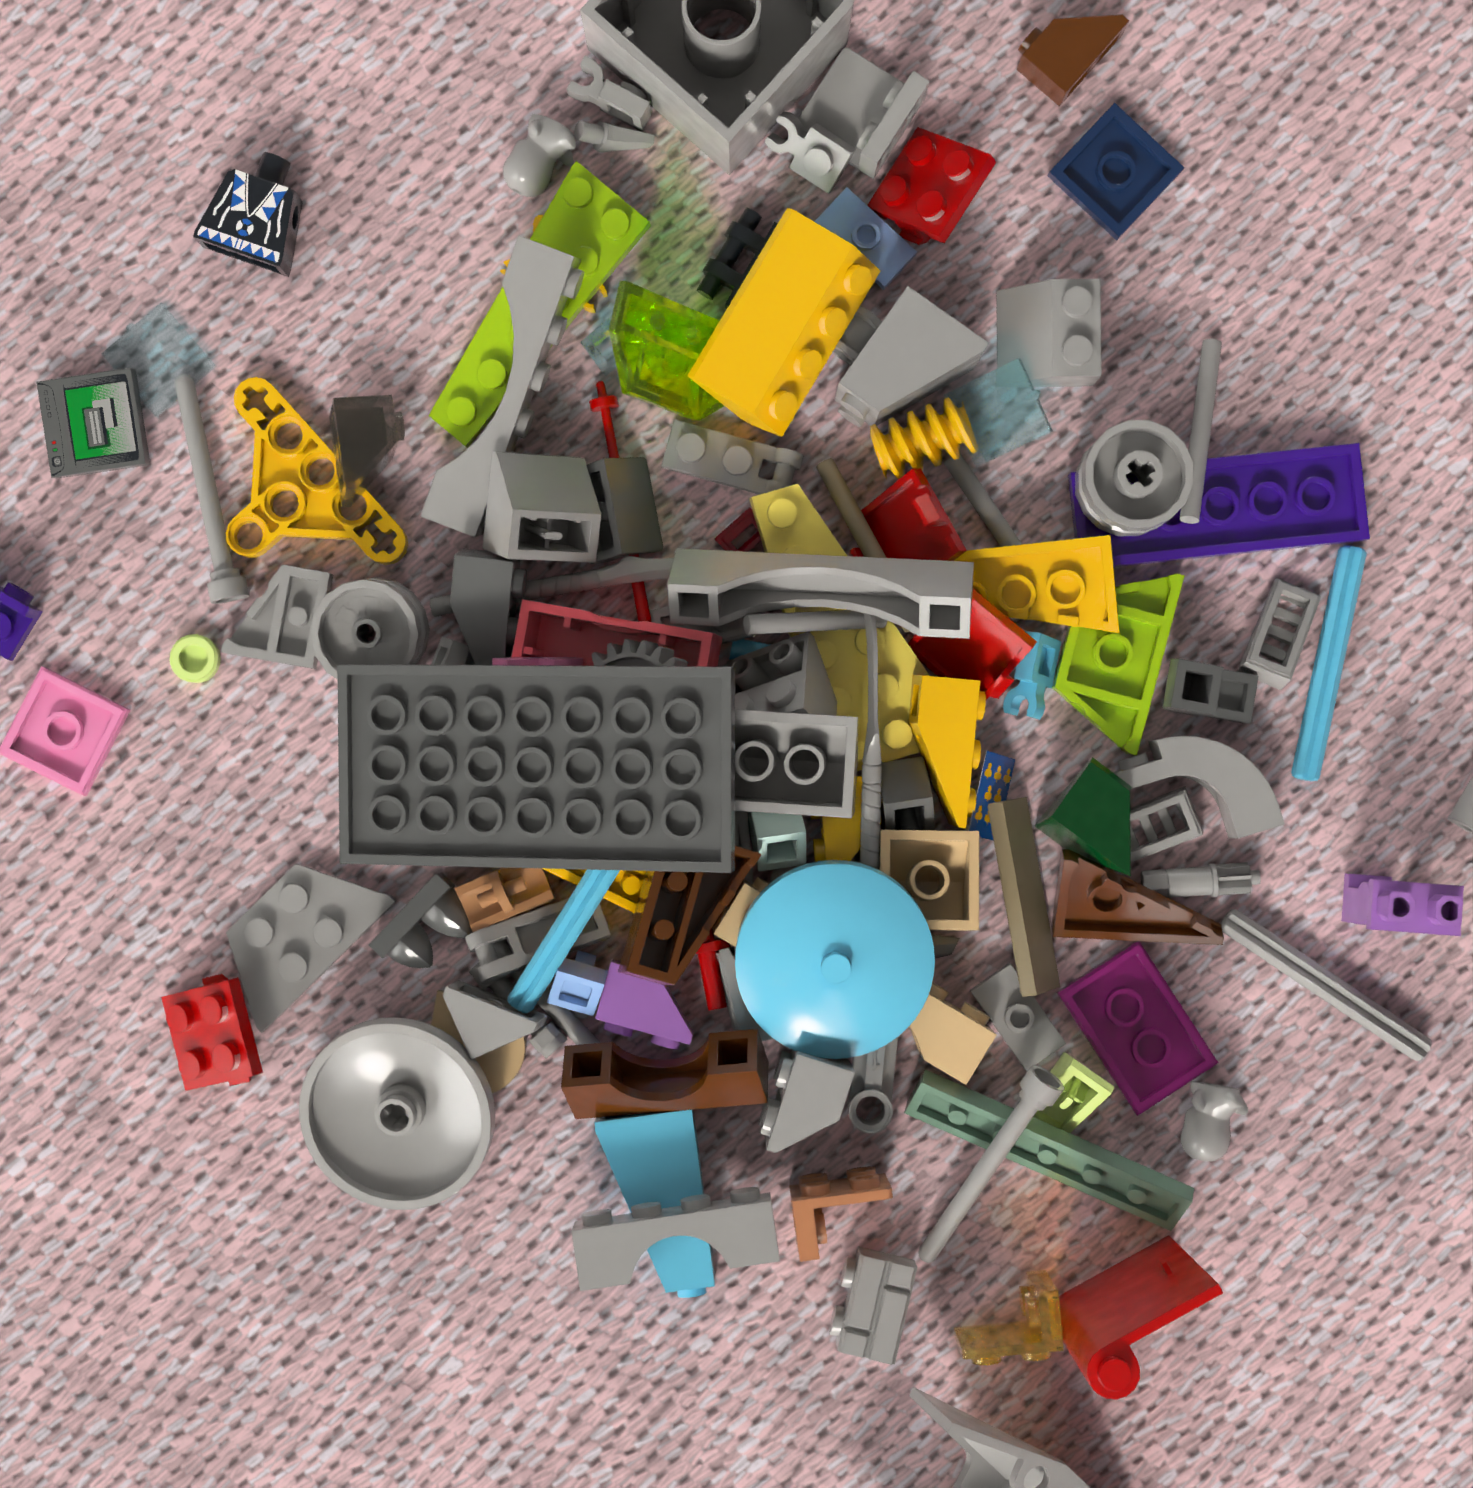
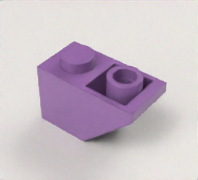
[595,959,693,1050]

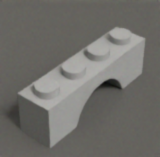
[571,1187,780,1291]

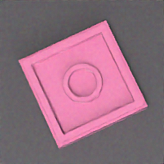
[0,666,130,796]

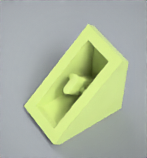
[1033,1052,1114,1133]

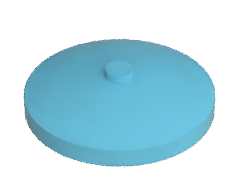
[735,860,935,1059]

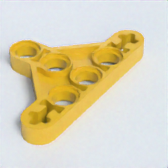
[226,377,408,565]

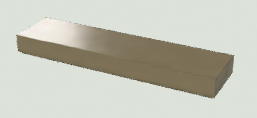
[987,797,1061,997]

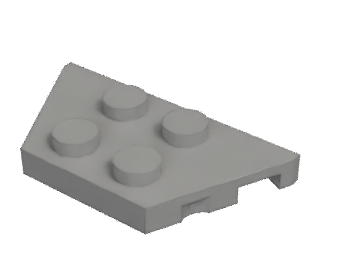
[226,864,397,1033]

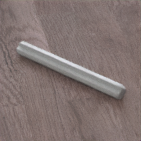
[1221,909,1432,1061]

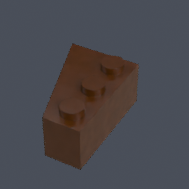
[618,846,762,985]

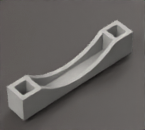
[421,235,584,537]
[667,549,974,639]

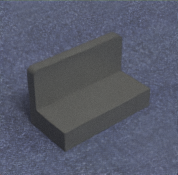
[586,457,663,564]

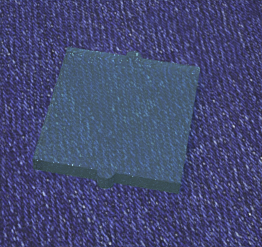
[101,303,217,417]
[944,358,1053,467]

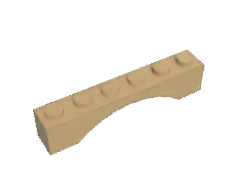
[712,877,997,1085]

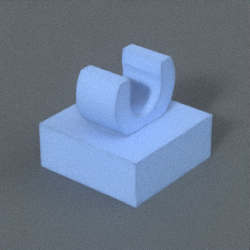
[547,950,608,1017]

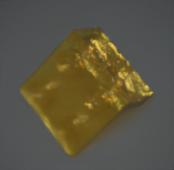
[954,1270,1064,1365]

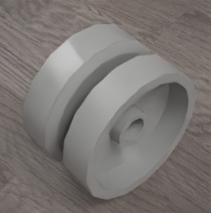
[1075,420,1194,536]
[310,577,430,680]

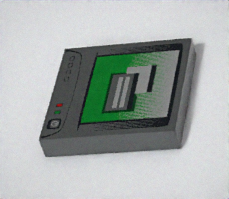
[36,368,151,479]

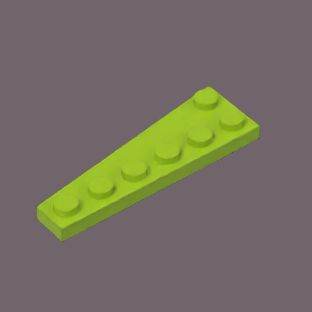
[428,161,651,448]

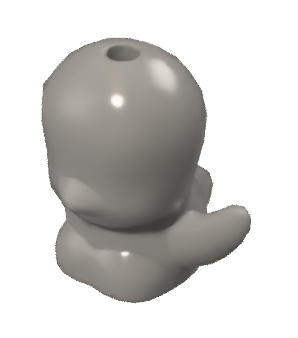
[503,114,576,197]
[1180,1081,1248,1162]

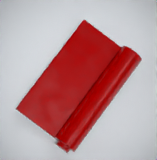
[1051,1235,1223,1400]

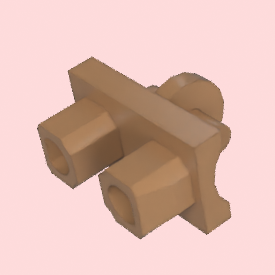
[455,868,556,932]

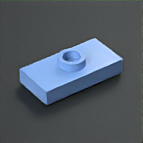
[814,187,917,290]

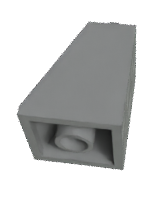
[835,286,989,427]

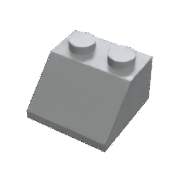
[996,279,1102,387]

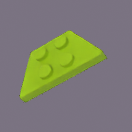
[1052,574,1185,756]

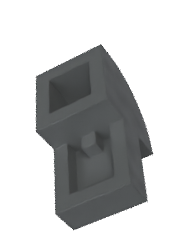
[1162,658,1259,724]

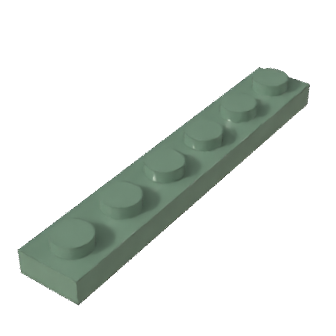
[904,1069,1194,1231]

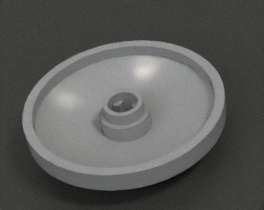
[299,1017,495,1210]

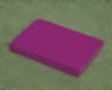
[1056,941,1218,1116]

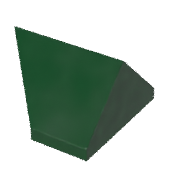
[1035,757,1132,876]

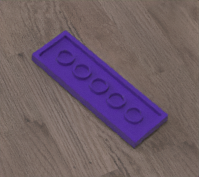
[1068,443,1370,567]

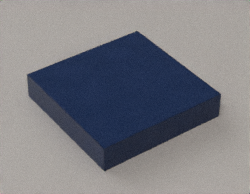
[1047,103,1185,241]

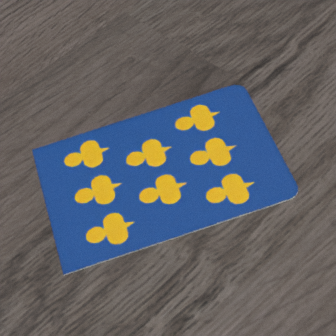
[968,750,1015,841]

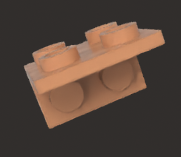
[789,1166,893,1262]

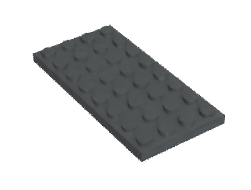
[337,664,735,873]

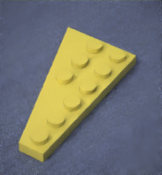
[749,484,930,771]

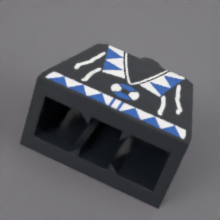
[193,152,303,277]

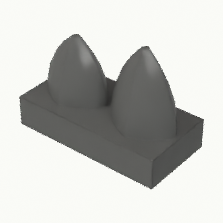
[369,872,473,968]

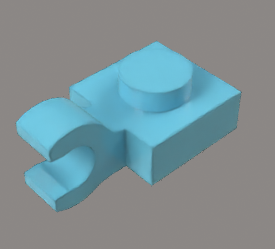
[1003,631,1061,720]

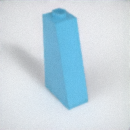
[594,1110,715,1298]

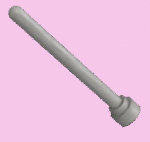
[175,374,249,604]
[918,1065,1064,1263]

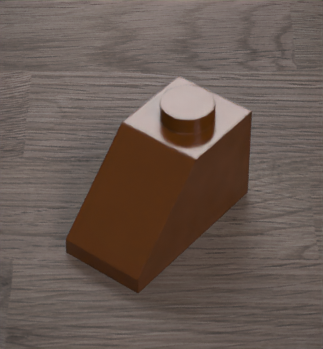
[1016,14,1130,107]

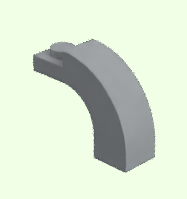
[1113,736,1285,839]

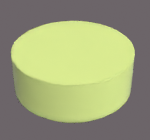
[170,634,221,683]

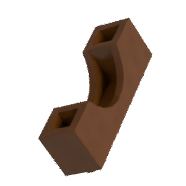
[561,1029,769,1119]

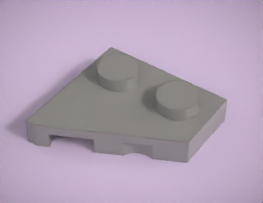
[221,565,333,669]

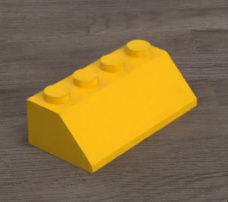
[687,208,880,437]

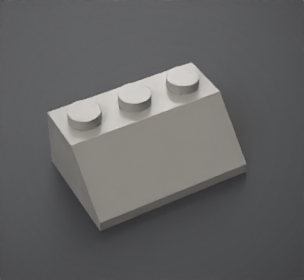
[735,709,858,818]

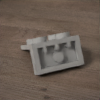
[799,47,930,180]

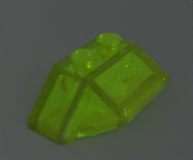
[609,281,724,421]

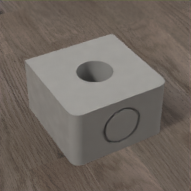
[580,0,854,175]

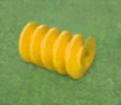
[870,397,979,480]

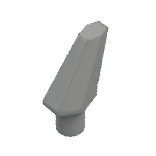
[574,121,655,152]

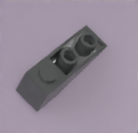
[450,548,527,665]

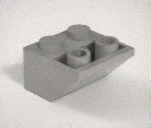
[482,451,601,563]
[726,632,837,715]
[758,1049,855,1153]

